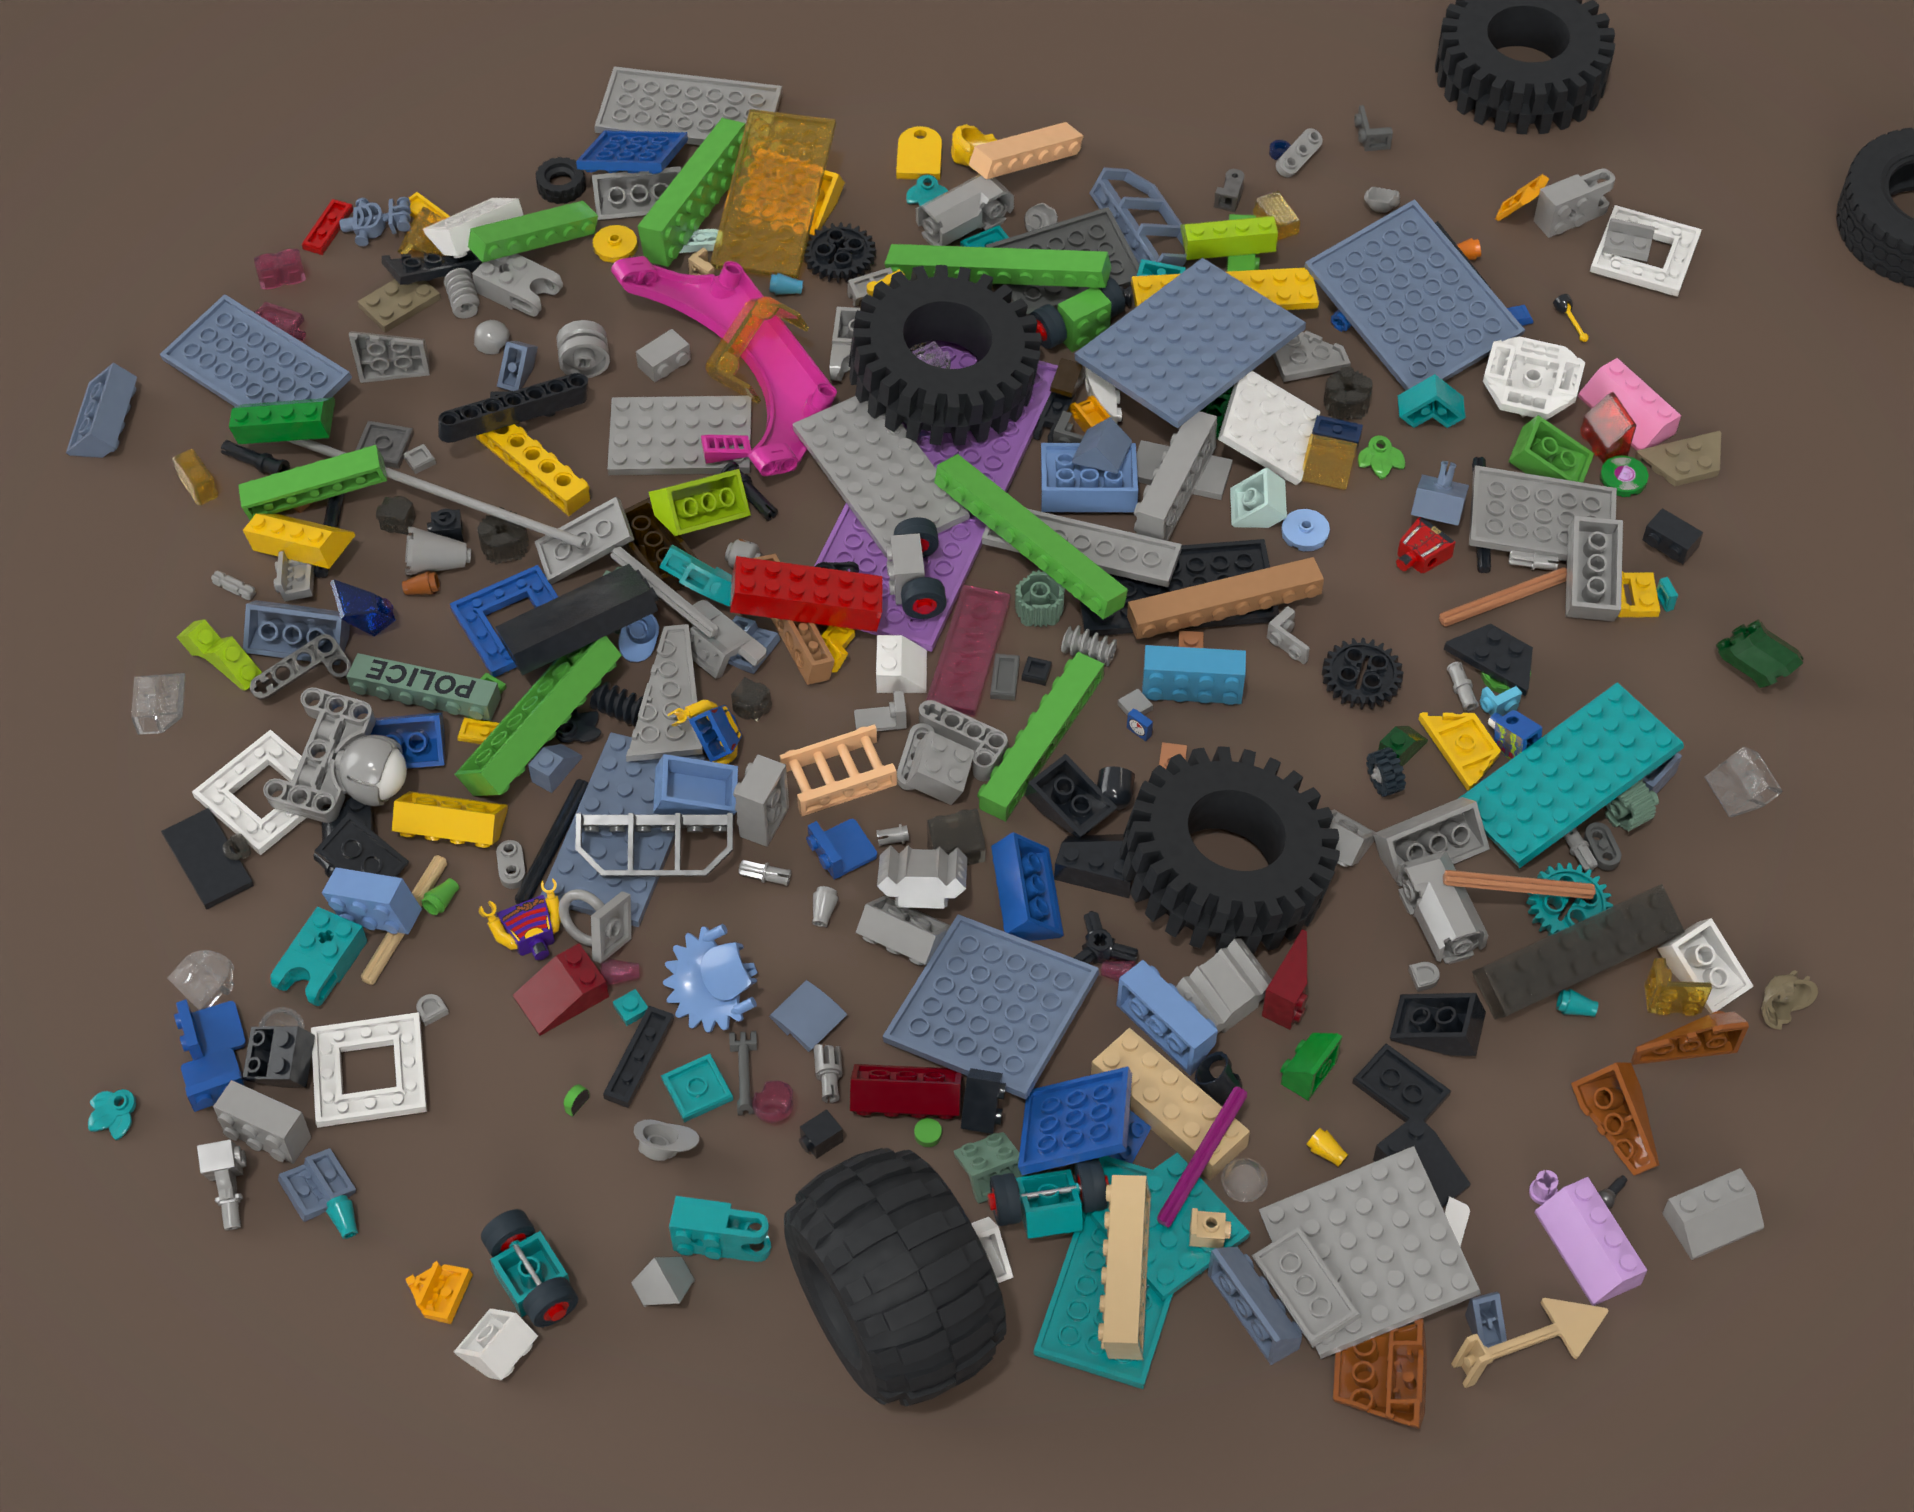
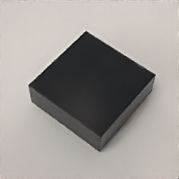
[1021,656,1052,686]

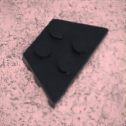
[1444,623,1533,696]

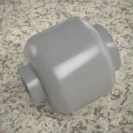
[725,539,763,569]

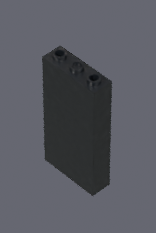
[495,564,659,676]

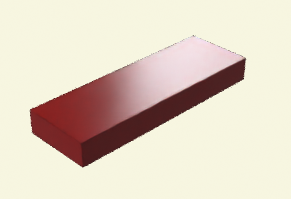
[302,199,353,255]

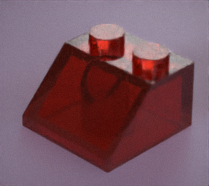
[1580,392,1637,464]

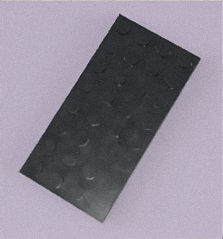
[1079,539,1279,636]

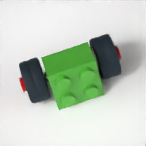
[1029,276,1125,352]

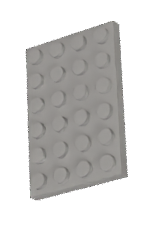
[607,396,752,475]
[1469,465,1617,561]

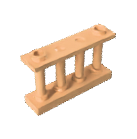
[780,724,897,816]

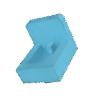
[1480,686,1522,716]

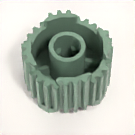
[1015,570,1065,627]
[1605,778,1659,832]

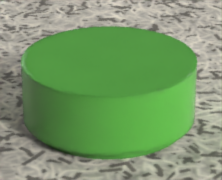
[914,1118,942,1147]

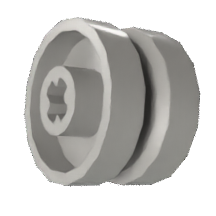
[556,320,610,378]

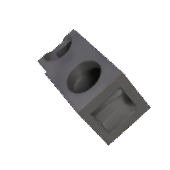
[1214,169,1245,212]

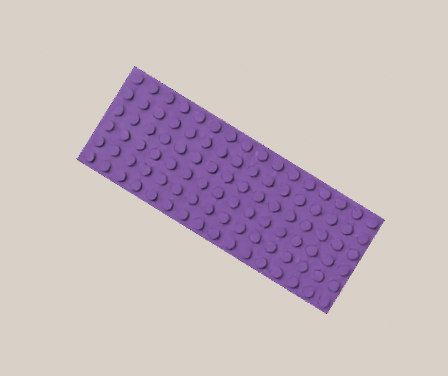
[814,341,1058,652]

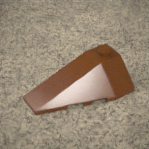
[1631,1011,1749,1065]
[1571,1062,1660,1176]

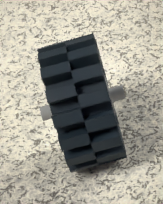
[1366,747,1406,797]

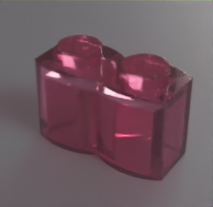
[254,249,306,289]

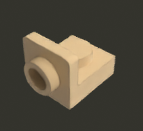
[688,248,715,275]

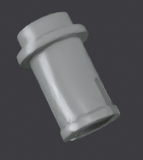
[876,824,909,847]

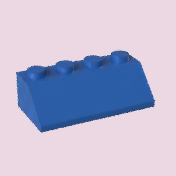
[370,712,445,768]
[991,832,1064,941]

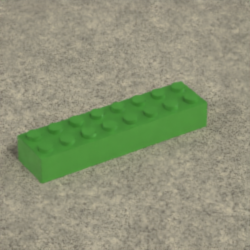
[637,118,752,267]
[455,636,621,796]

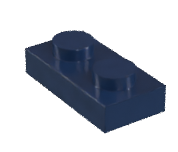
[1312,415,1363,448]

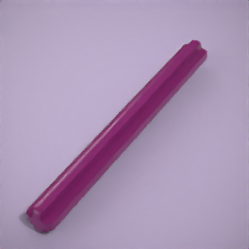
[1157,1086,1247,1227]

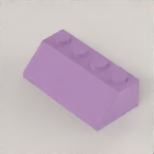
[1534,1177,1647,1306]

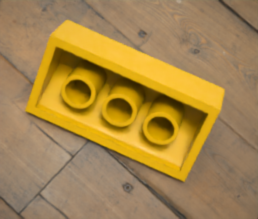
[243,514,355,569]
[392,791,508,848]

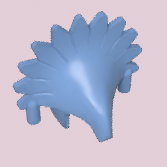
[663,924,758,1033]

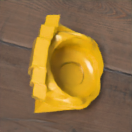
[951,124,997,170]

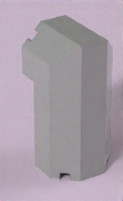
[916,174,1014,246]
[1395,850,1489,964]

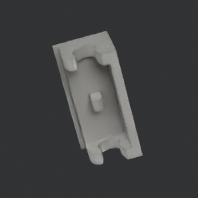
[847,267,893,307]

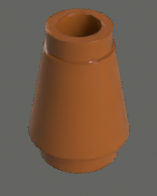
[402,571,440,595]

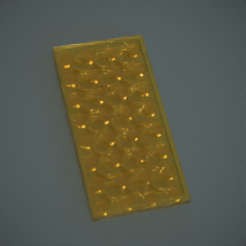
[710,109,836,279]

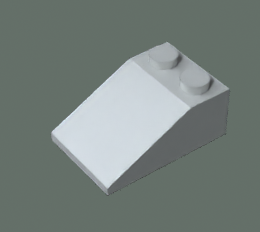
[1657,918,1753,1014]

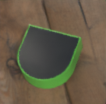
[564,1084,590,1117]

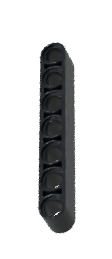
[438,373,588,443]

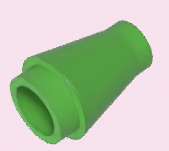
[422,878,459,915]

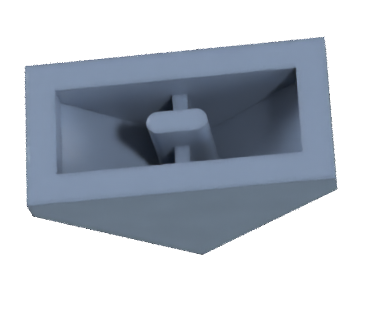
[1465,1292,1507,1348]

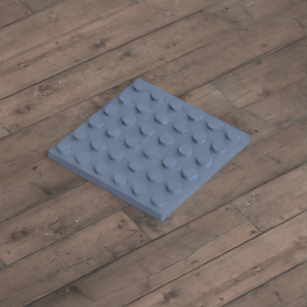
[882,914,1099,1100]

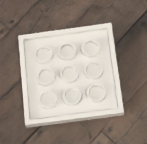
[1218,371,1320,485]

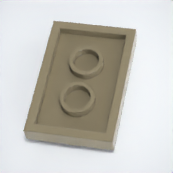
[357,279,441,333]

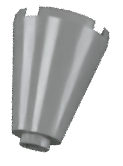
[405,527,471,575]

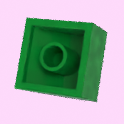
[1280,1033,1343,1101]

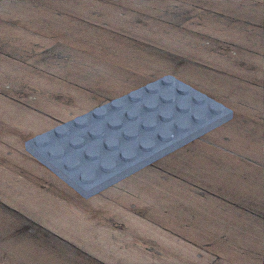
[160,294,352,407]
[540,732,707,927]

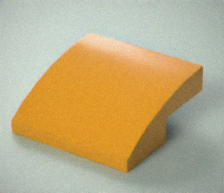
[1495,174,1549,221]

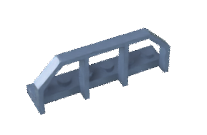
[1089,168,1187,266]

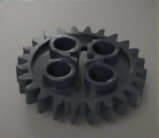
[803,222,876,283]
[1322,638,1404,710]

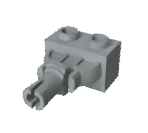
[197,1139,247,1230]

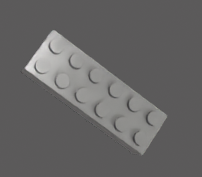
[1134,411,1217,541]

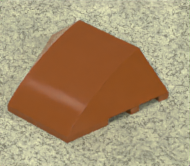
[1333,1318,1427,1429]

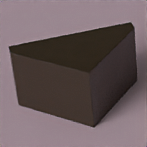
[1050,358,1085,397]

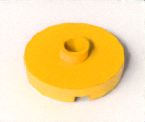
[593,225,638,263]

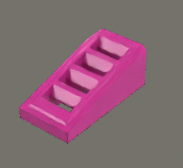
[701,435,751,464]

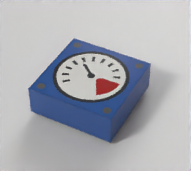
[1127,708,1153,741]

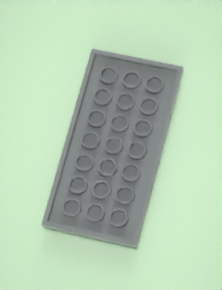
[594,67,782,152]
[793,396,969,557]

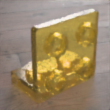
[397,206,445,256]
[1302,434,1357,490]
[1644,958,1712,1016]

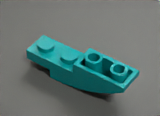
[659,545,732,607]

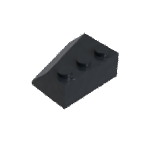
[1054,834,1134,898]

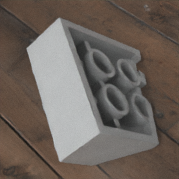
[349,331,430,383]

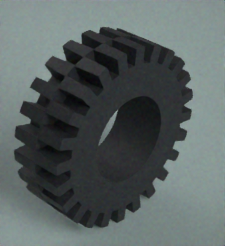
[1435,0,1616,135]
[849,265,1041,446]
[1120,746,1340,954]

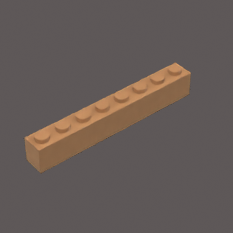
[1127,557,1324,640]

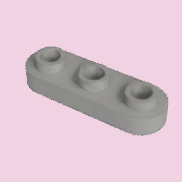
[1276,128,1323,177]
[897,723,934,790]

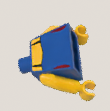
[667,700,742,764]

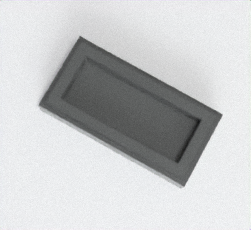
[990,654,1020,701]

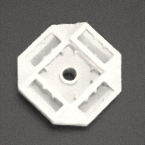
[1483,336,1585,420]

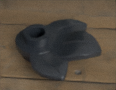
[555,708,602,743]

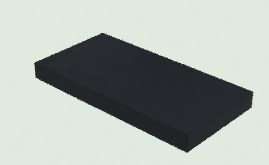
[161,808,254,910]

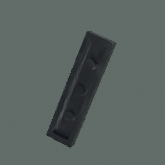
[603,1006,674,1108]

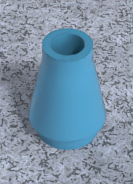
[769,273,803,295]

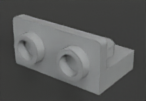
[1602,218,1655,262]

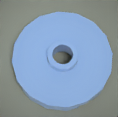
[1281,509,1330,551]

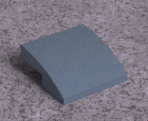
[728,616,780,674]
[769,980,847,1052]
[278,1148,356,1222]

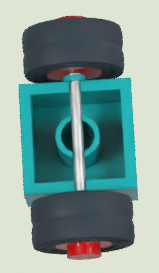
[988,1160,1109,1239]
[481,1209,578,1328]

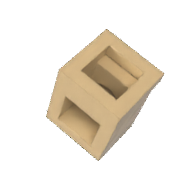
[1189,1208,1231,1248]

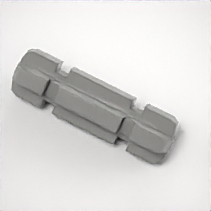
[211,570,256,600]

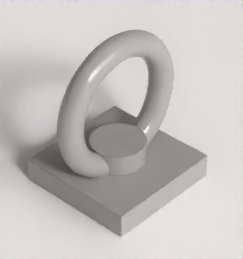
[559,889,632,963]

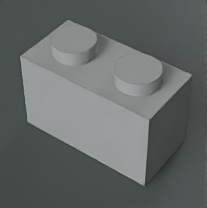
[636,329,691,382]

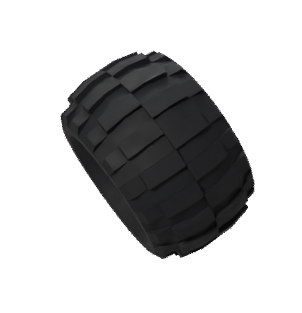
[784,1148,1007,1406]

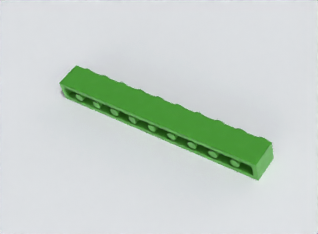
[885,244,1112,288]
[934,454,1128,619]

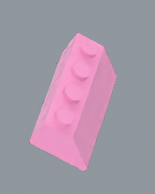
[1578,358,1681,450]

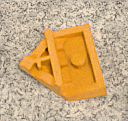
[405,1261,473,1324]

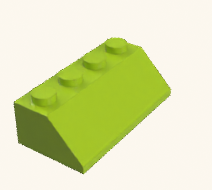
[1180,216,1278,260]
[649,469,751,536]

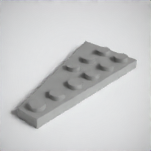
[626,624,703,762]

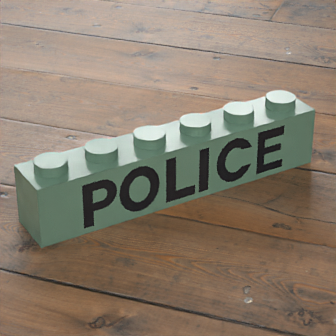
[346,653,501,721]

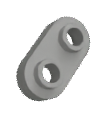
[496,840,526,889]

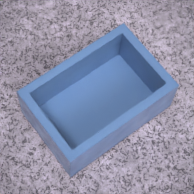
[653,754,738,815]
[322,868,422,934]

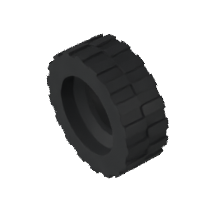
[536,157,586,204]

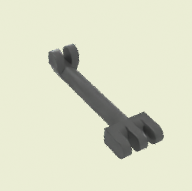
[729,1031,757,1115]

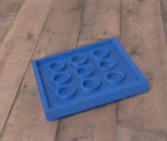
[576,131,688,174]
[1018,1066,1132,1175]

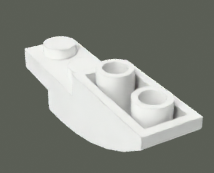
[1085,367,1122,424]

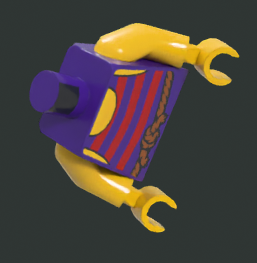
[479,878,561,960]

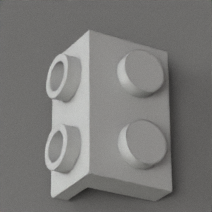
[274,551,315,602]

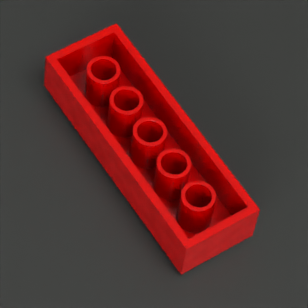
[730,556,883,632]

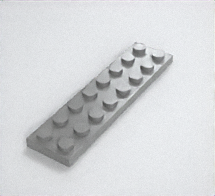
[982,508,1182,587]

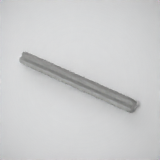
[610,547,719,638]

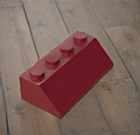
[850,1064,962,1119]

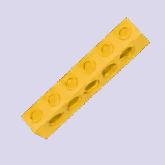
[476,424,590,516]

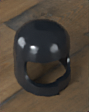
[1097,766,1135,810]
[1195,1051,1243,1106]

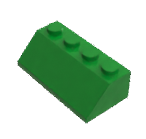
[229,397,335,444]

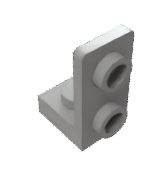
[1267,606,1310,664]
[854,691,906,731]

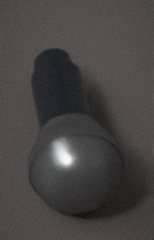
[1598,1175,1628,1209]

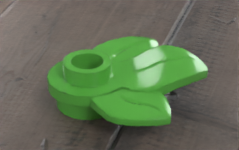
[1358,435,1405,480]

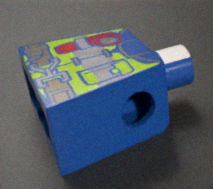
[1488,710,1542,761]

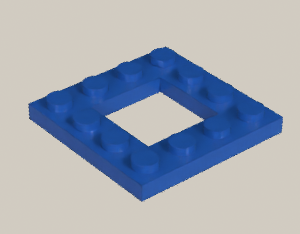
[450,565,558,677]

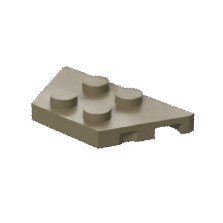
[1635,431,1721,487]

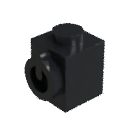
[427,509,464,542]

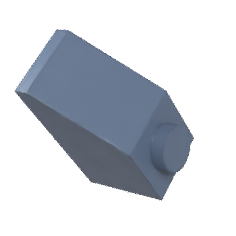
[497,341,538,391]
[528,744,582,793]

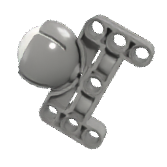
[263,687,407,823]

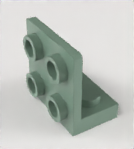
[954,1132,1027,1204]

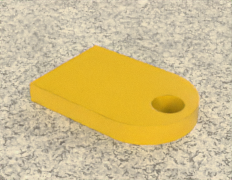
[896,126,942,180]

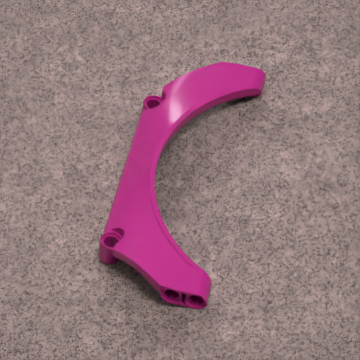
[611,256,837,476]

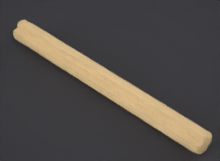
[361,855,447,985]

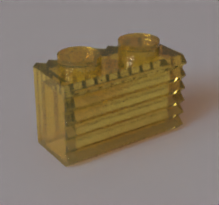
[1253,190,1300,241]
[172,449,219,505]

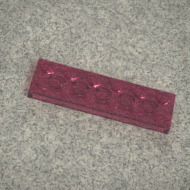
[926,585,1011,716]

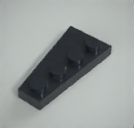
[382,250,483,285]

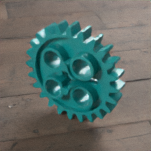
[1526,863,1613,945]

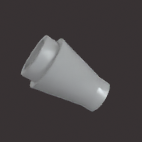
[812,886,839,927]

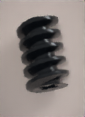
[590,681,643,727]

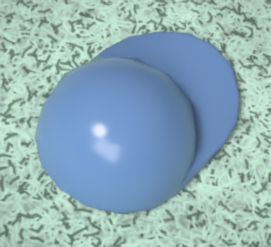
[618,614,659,662]

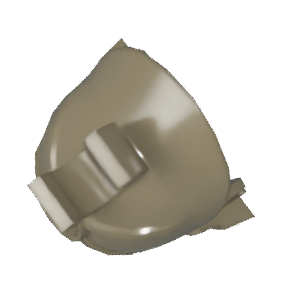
[1761,970,1818,1030]

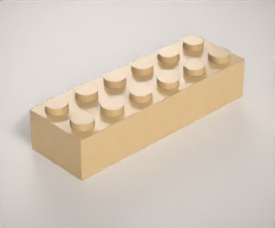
[1091,1028,1250,1181]
[1098,1175,1151,1360]

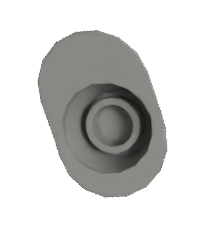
[633,1119,699,1161]

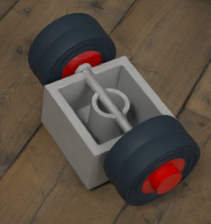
[886,517,947,619]

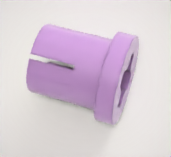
[1529,1170,1558,1205]

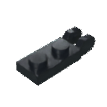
[1034,392,1076,443]

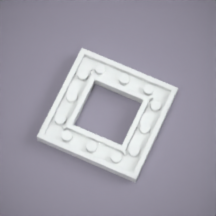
[1590,205,1702,297]
[192,730,307,855]
[311,1012,427,1128]

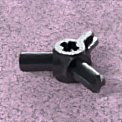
[1074,911,1138,964]

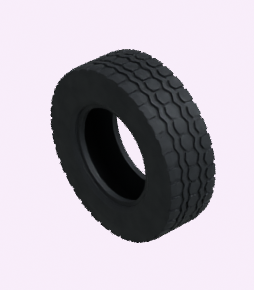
[1837,127,1914,287]

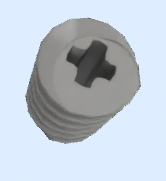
[444,268,480,318]
[1061,625,1117,667]

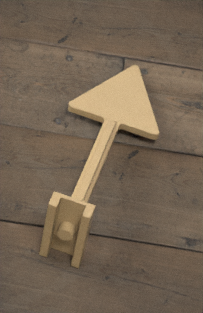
[1451,1298,1608,1388]

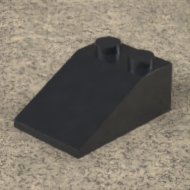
[1025,754,1118,839]
[1390,993,1486,1056]
[1373,1114,1471,1208]

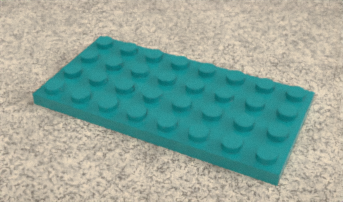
[1459,682,1684,868]
[1033,1156,1174,1389]

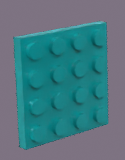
[1091,1152,1250,1301]

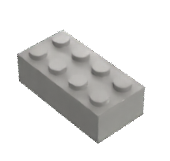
[1565,516,1623,622]

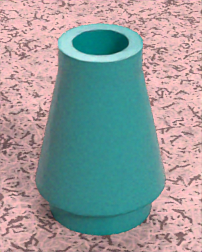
[1556,988,1598,1017]
[326,1195,358,1239]

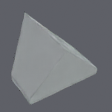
[631,1257,695,1307]

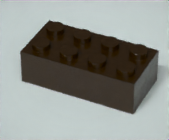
[621,497,699,599]

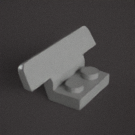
[689,600,766,679]

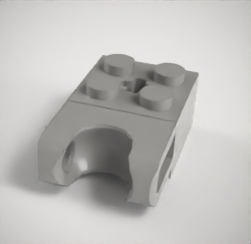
[1533,169,1615,238]
[472,254,563,317]
[829,307,861,381]

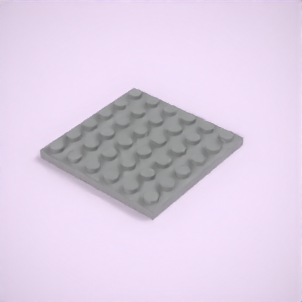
[1259,1146,1481,1359]

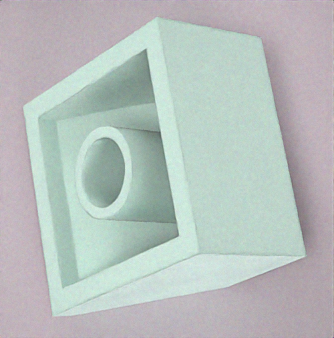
[1230,467,1287,528]

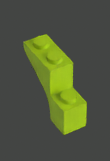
[177,619,262,691]

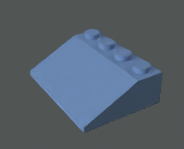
[1041,443,1138,513]

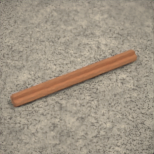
[1439,567,1567,627]
[1443,870,1596,899]

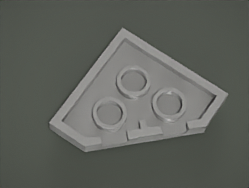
[1273,331,1351,382]

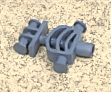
[340,197,411,247]

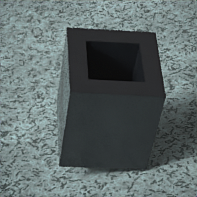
[799,1109,843,1159]

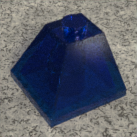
[330,579,396,637]

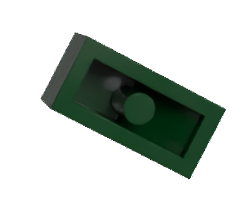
[1378,726,1428,766]

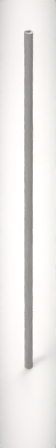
[230,415,586,548]

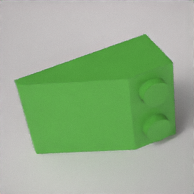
[1508,415,1594,483]

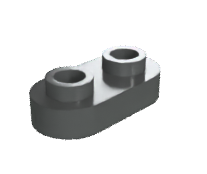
[1584,822,1622,871]

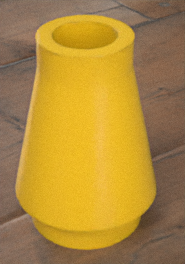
[1306,1128,1349,1167]

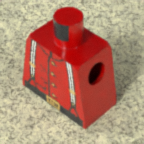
[1396,517,1455,573]

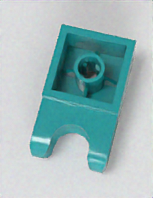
[271,906,367,1006]
[669,1196,771,1262]

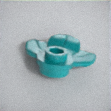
[906,175,948,206]
[88,1089,136,1140]

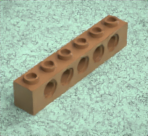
[755,553,835,685]

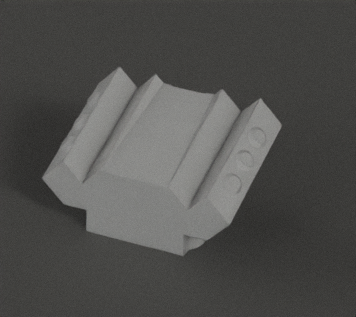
[877,845,967,909]
[1176,938,1272,1034]

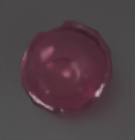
[753,1080,794,1123]

